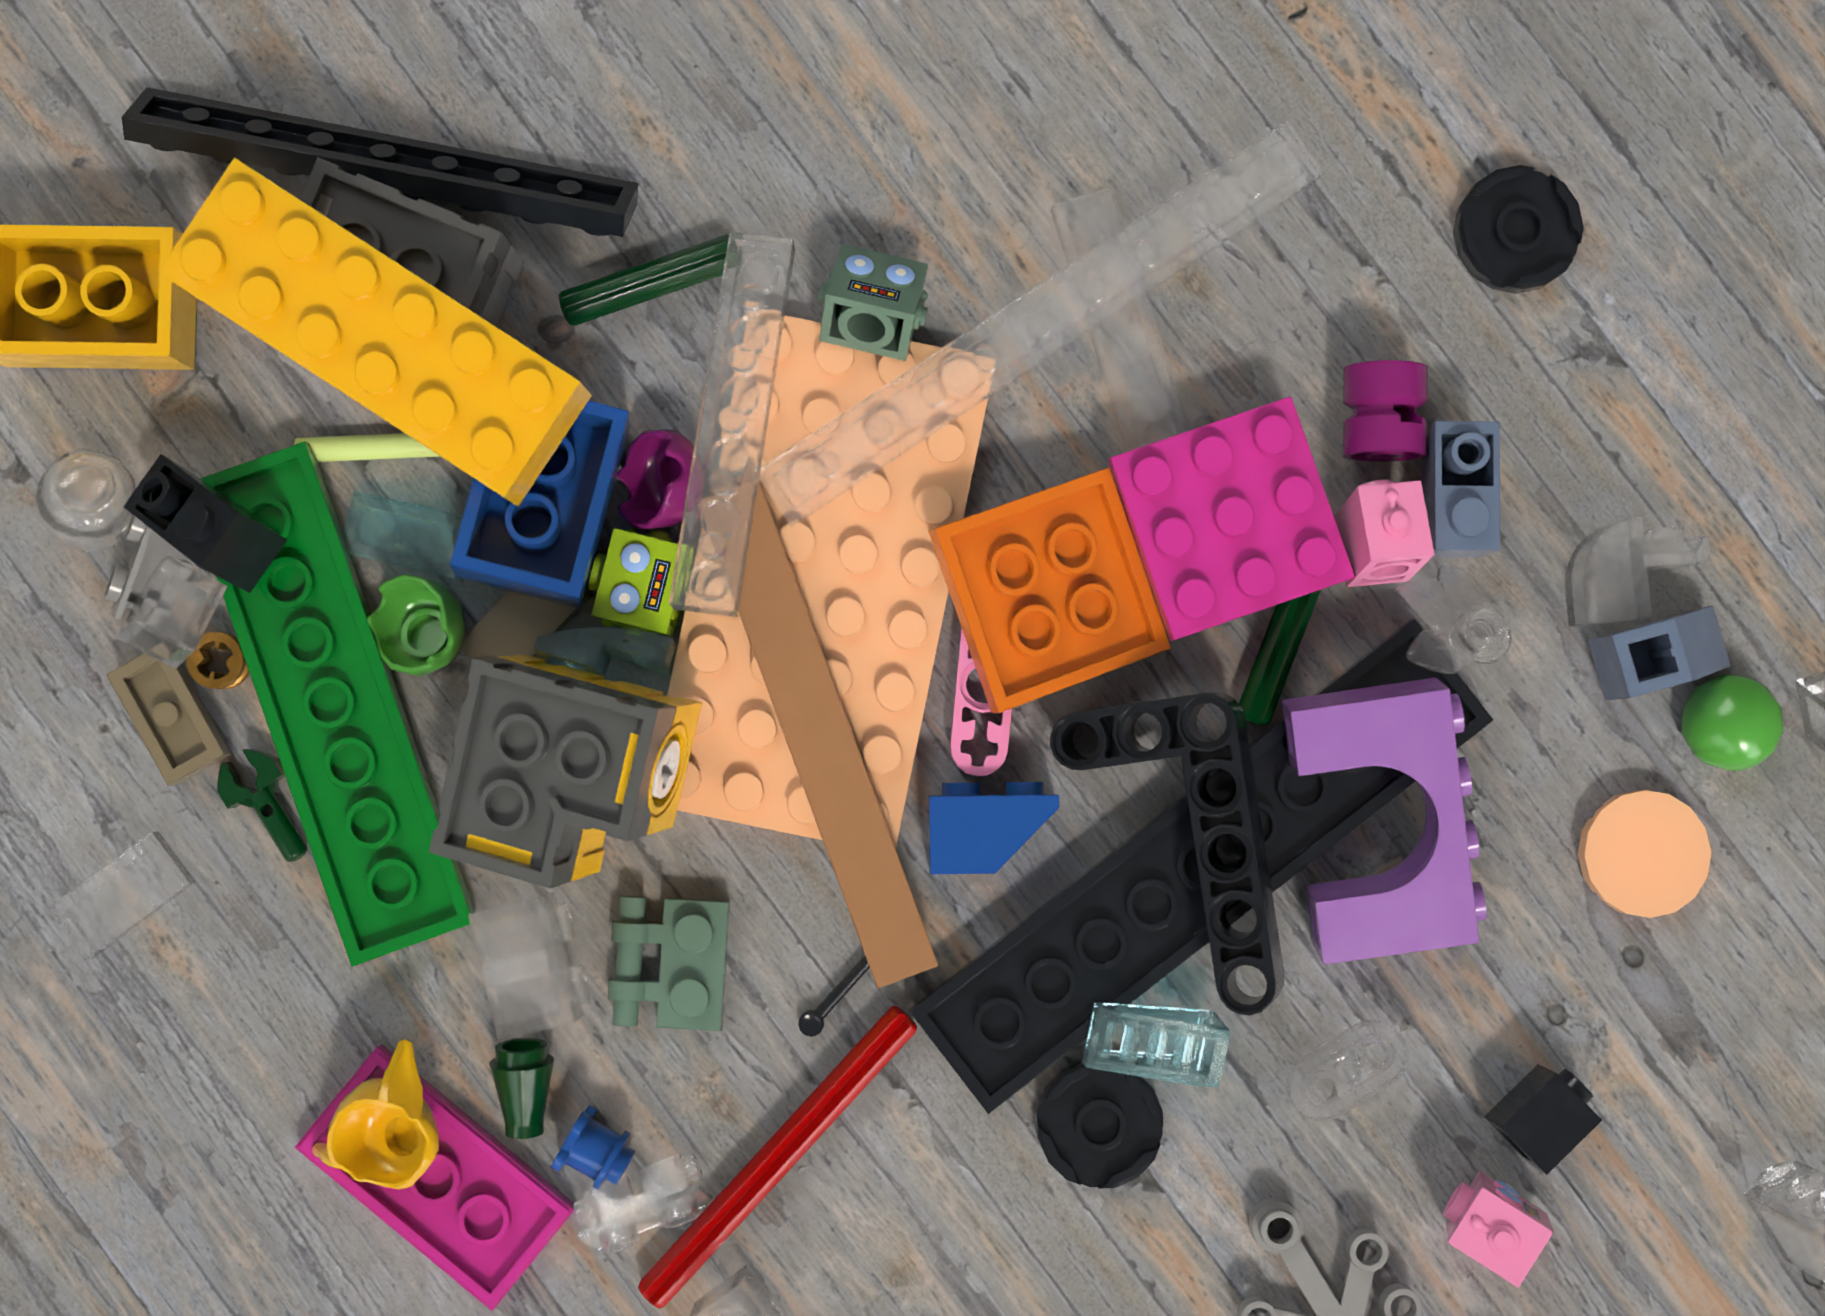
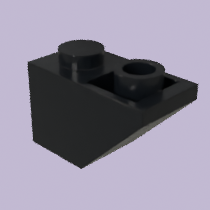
[123,454,287,593]

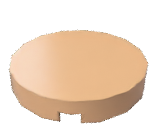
[1578,790,1712,918]

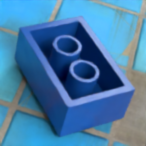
[450,401,630,609]

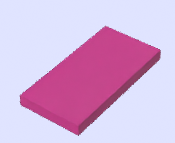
[294,1044,577,1311]

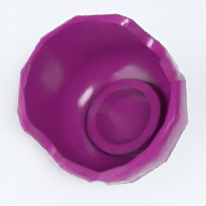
[617,429,705,529]

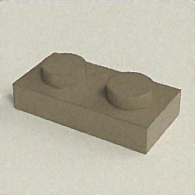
[106,643,232,786]

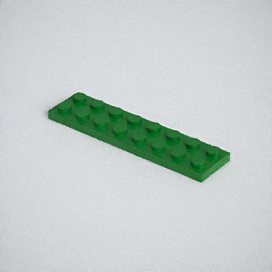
[200,441,478,967]

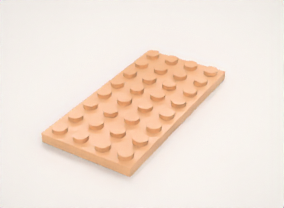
[667,308,996,848]

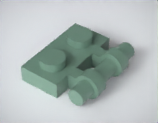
[608,896,730,1031]

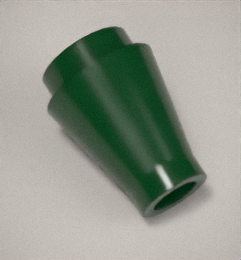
[489,1038,554,1139]

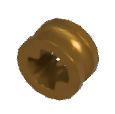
[186,632,249,690]

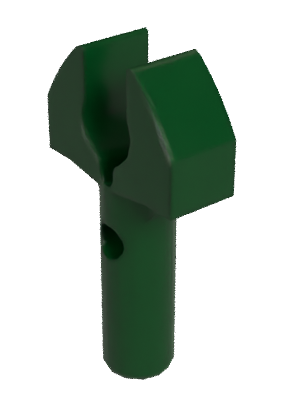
[217,749,308,862]

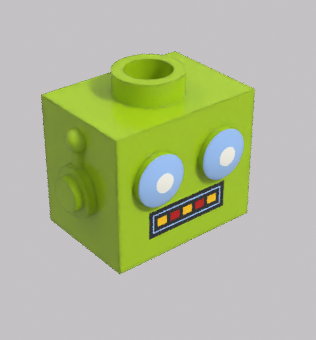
[589,528,695,639]

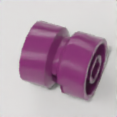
[1343,360,1428,462]

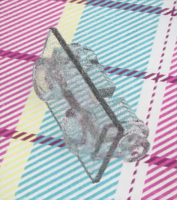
[574,1153,714,1253]

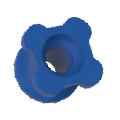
[551,1105,636,1190]

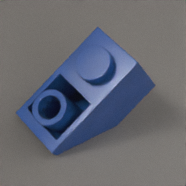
[929,782,1059,874]

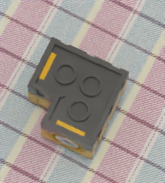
[429,654,702,889]

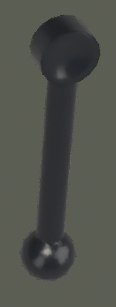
[798,955,870,1037]

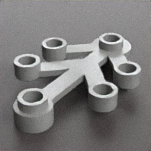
[1237,1197,1423,1316]

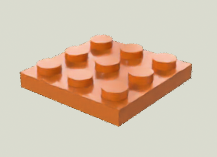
[928,468,1171,713]

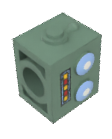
[818,244,928,361]

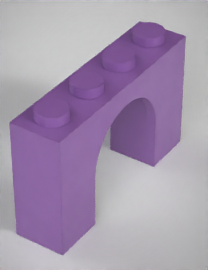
[1282,677,1487,965]

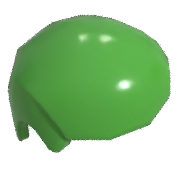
[367,573,465,677]
[1681,675,1783,772]

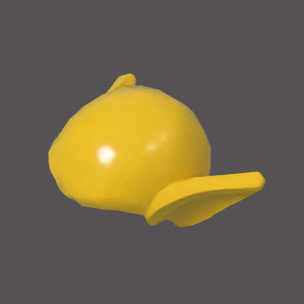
[312,1039,439,1190]

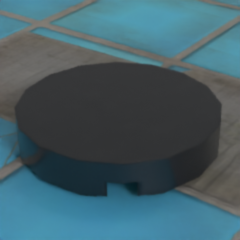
[1453,165,1584,294]
[1036,1058,1164,1189]

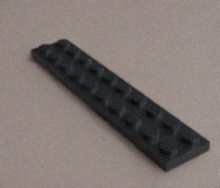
[909,619,1494,1114]

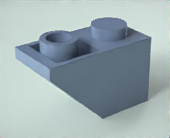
[1420,421,1500,558]
[1588,605,1731,700]

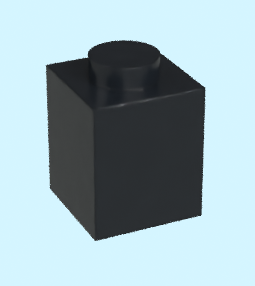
[1484,1064,1602,1175]

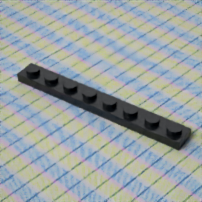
[122,87,639,237]

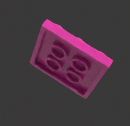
[1107,396,1355,642]

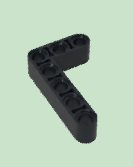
[1050,692,1285,1016]

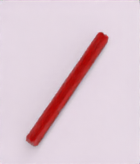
[638,1006,917,1309]

